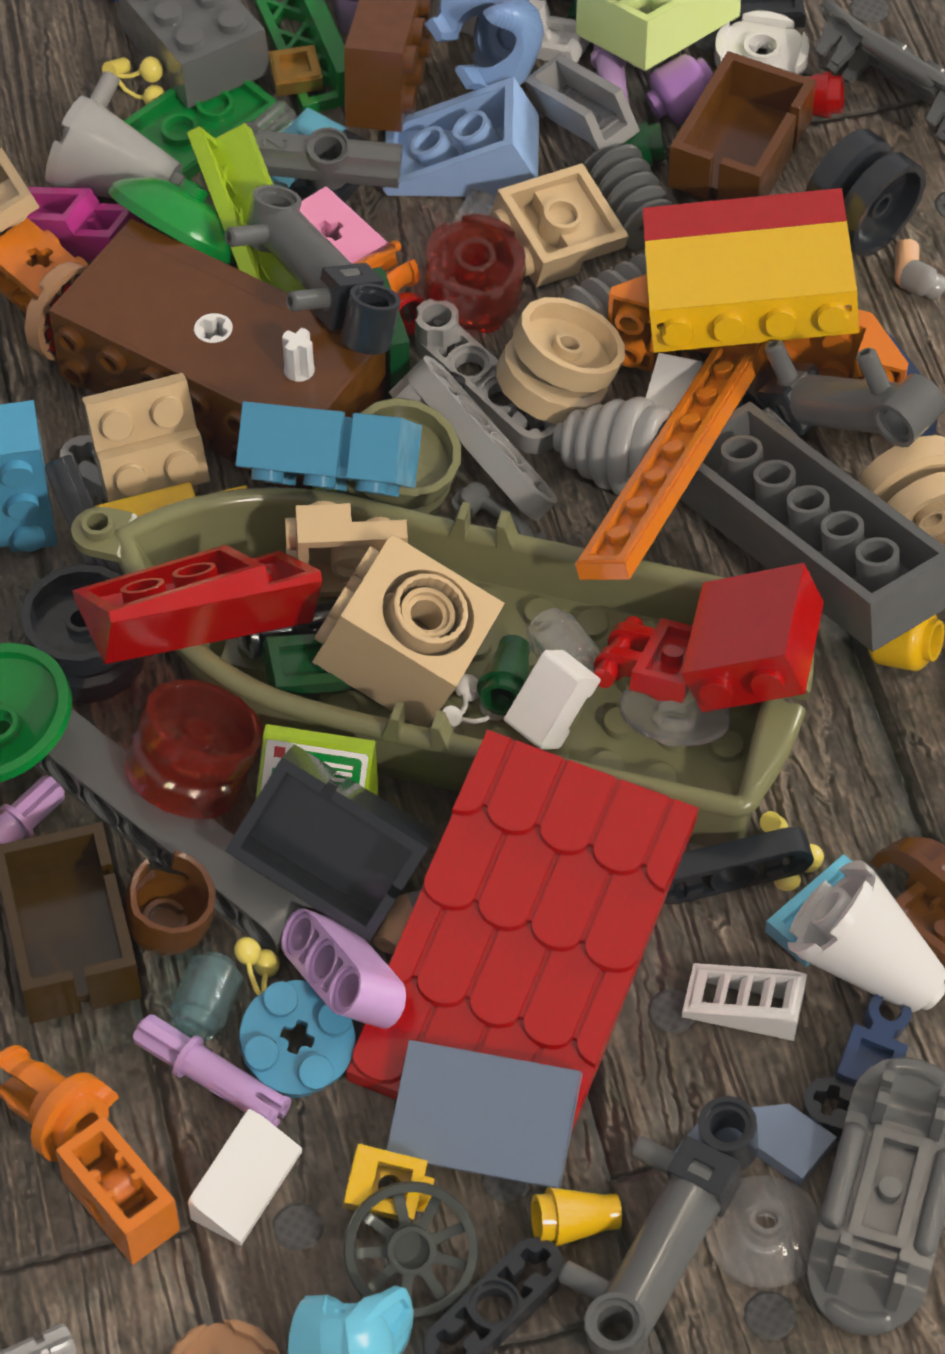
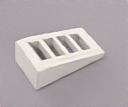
[682,963,807,1041]

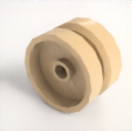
[496,297,625,425]
[858,435,945,546]

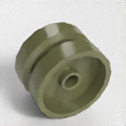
[338,398,461,516]

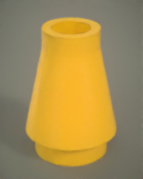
[531,1187,622,1247]

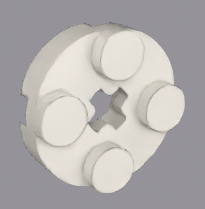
[714,11,809,75]

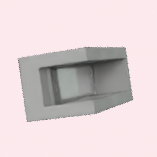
[524,53,640,151]

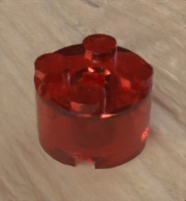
[423,214,526,333]

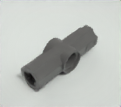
[255,127,403,191]

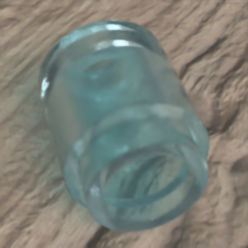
[170,952,243,1041]

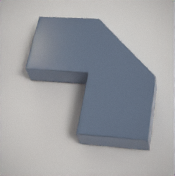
[674,1104,837,1187]

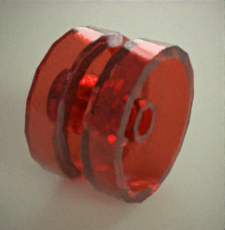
[124,680,263,819]

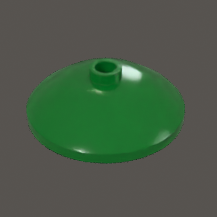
[108,177,237,266]
[0,643,72,782]

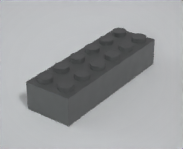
[680,402,945,652]

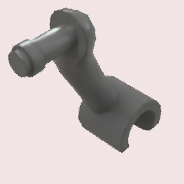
[451,482,547,540]

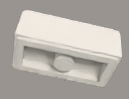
[188,1109,302,1246]

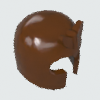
[123,851,216,956]

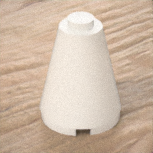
[788,860,945,1013]

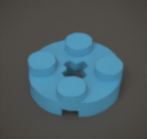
[238,980,355,1098]

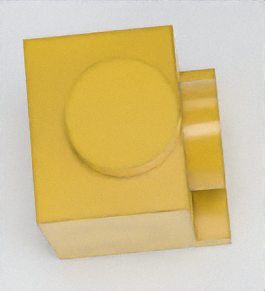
[341,1144,435,1222]

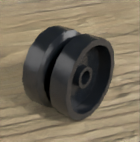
[805,129,926,257]
[21,564,145,703]

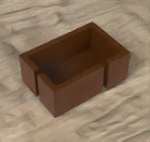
[344,0,433,132]
[668,51,816,200]

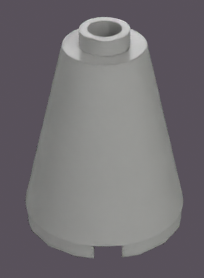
[45,96,186,199]

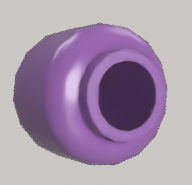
[645,54,713,126]

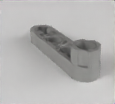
[415,299,556,454]
[389,355,558,521]

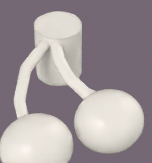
[431,674,505,730]

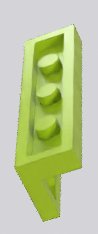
[187,123,306,293]

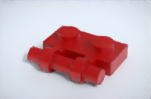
[594,616,692,703]

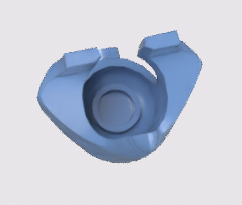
[425,0,544,90]

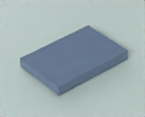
[386,1040,583,1189]

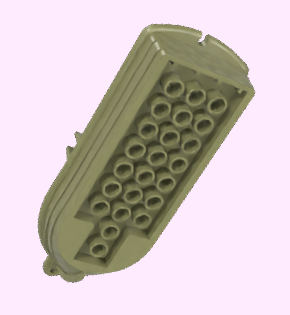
[71,487,814,847]

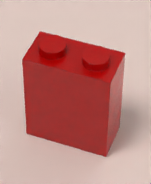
[681,563,824,712]

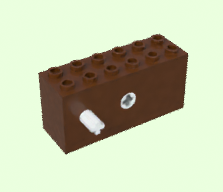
[49,219,387,489]

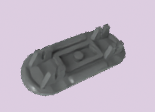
[815,0,945,143]
[807,1057,945,1336]

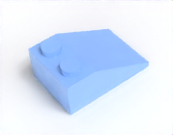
[383,76,539,197]

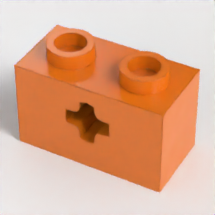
[0,218,89,314]
[55,1116,180,1265]

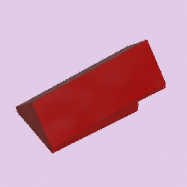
[72,545,323,664]

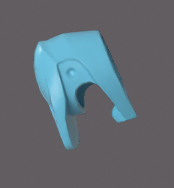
[288,1286,414,1354]

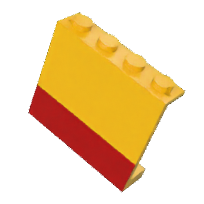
[642,188,859,353]

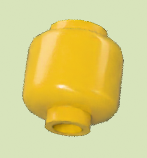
[868,614,945,672]

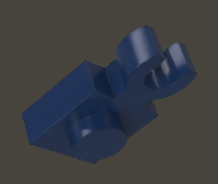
[834,995,912,1084]

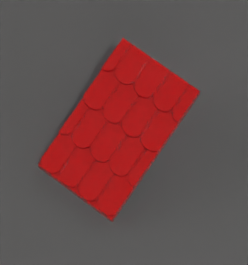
[346,729,698,1135]

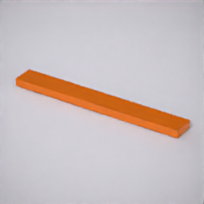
[575,342,767,580]

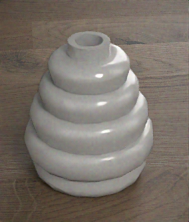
[553,396,672,496]

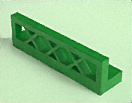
[253,0,345,112]

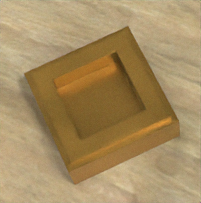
[268,45,323,97]

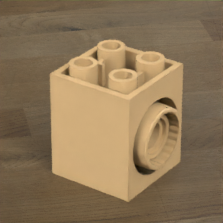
[312,534,505,727]

